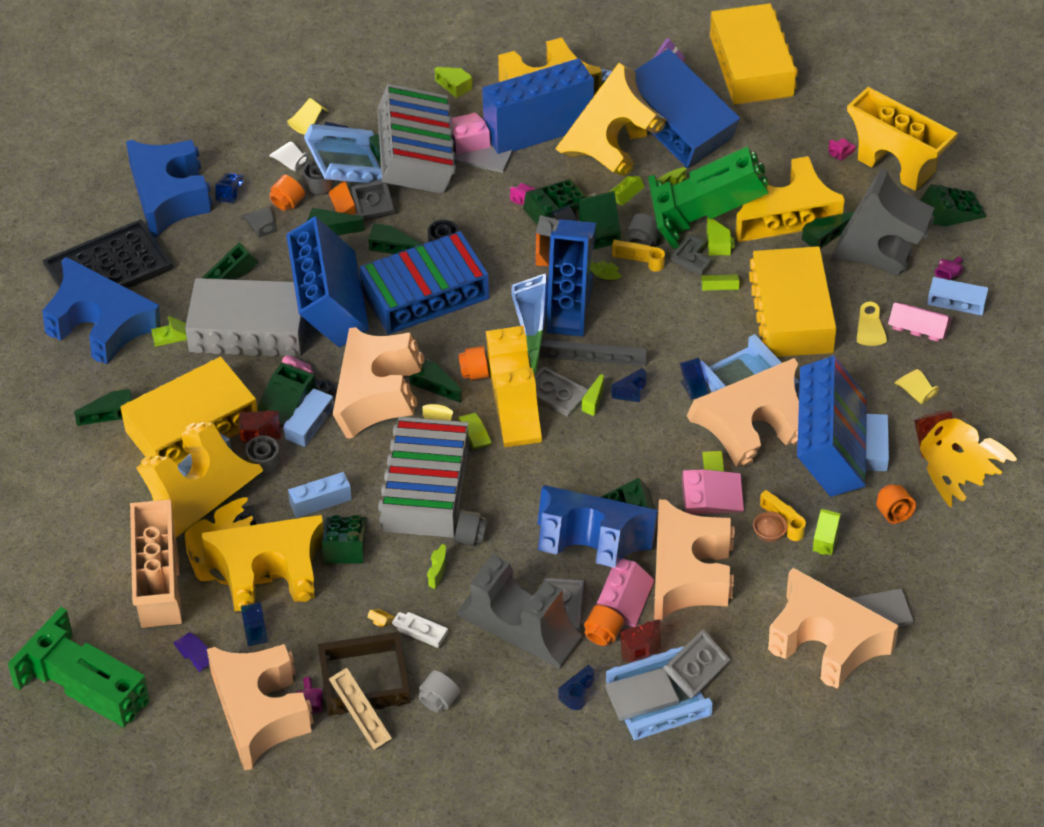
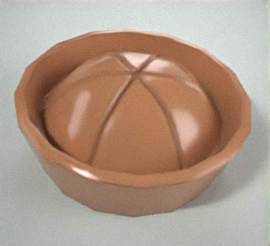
[753,512,788,542]

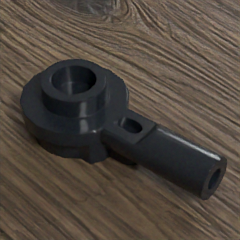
[315,379,336,396]

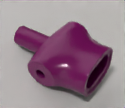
[935,257,964,280]
[296,677,323,714]

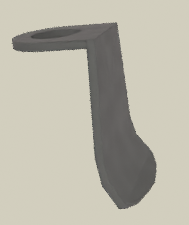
[242,206,277,238]

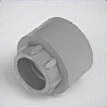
[419,670,460,713]

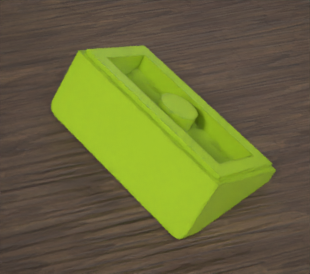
[609,176,644,206]
[701,274,739,291]

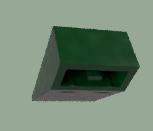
[523,179,587,225]
[920,184,987,226]
[579,191,621,250]
[257,362,316,427]
[601,478,658,519]
[322,515,366,564]

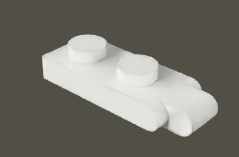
[392,612,448,648]

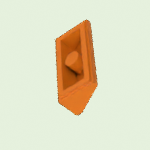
[329,181,356,215]
[536,233,550,266]

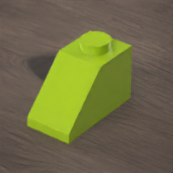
[434,67,473,98]
[706,218,734,256]
[813,509,841,556]

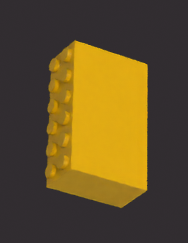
[710,3,798,105]
[749,247,836,357]
[120,356,259,465]

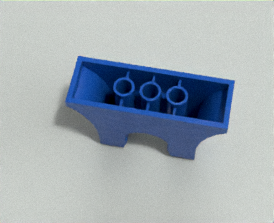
[126,140,213,238]
[546,219,596,337]
[42,257,161,364]
[537,485,658,568]

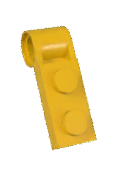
[612,240,665,272]
[760,490,806,541]

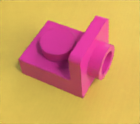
[828,138,856,161]
[510,183,535,205]

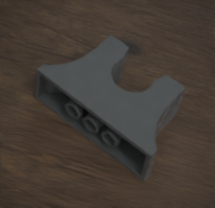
[831,168,934,276]
[457,555,582,669]

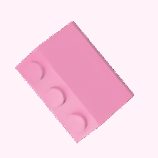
[888,302,953,341]
[597,559,654,628]

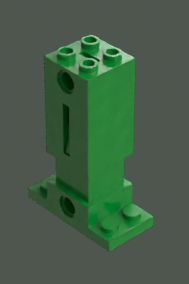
[648,146,769,249]
[7,607,150,728]

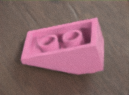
[450,113,490,155]
[682,470,744,515]

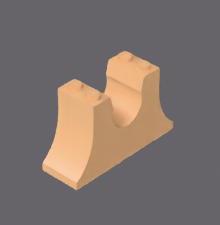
[333,327,424,438]
[687,358,799,467]
[130,499,182,628]
[654,500,734,620]
[768,568,898,689]
[207,644,314,771]

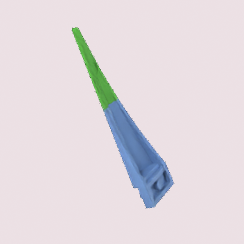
[511,273,549,374]

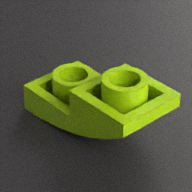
[658,167,687,185]
[590,260,622,280]
[457,413,491,450]
[702,451,724,472]
[427,544,446,589]

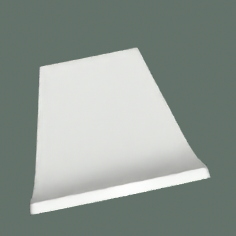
[269,142,309,171]

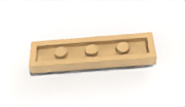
[329,668,392,750]

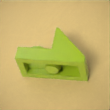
[151,316,187,347]

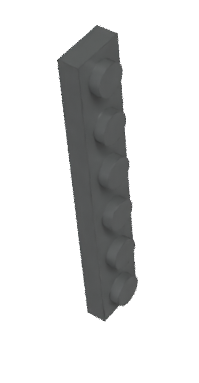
[539,340,647,366]

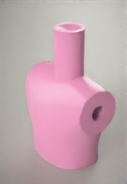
[282,355,314,374]

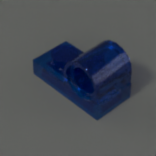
[215,173,243,204]
[558,665,594,710]

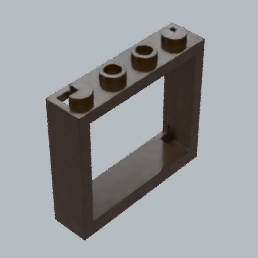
[318,632,411,716]

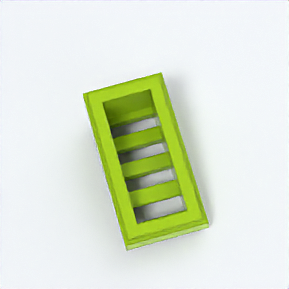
[582,374,604,416]

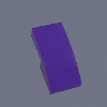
[173,632,210,672]

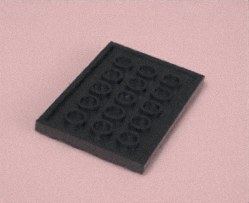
[42,219,173,288]

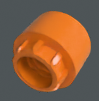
[270,175,306,211]
[459,346,489,381]
[876,484,916,524]
[584,605,625,646]

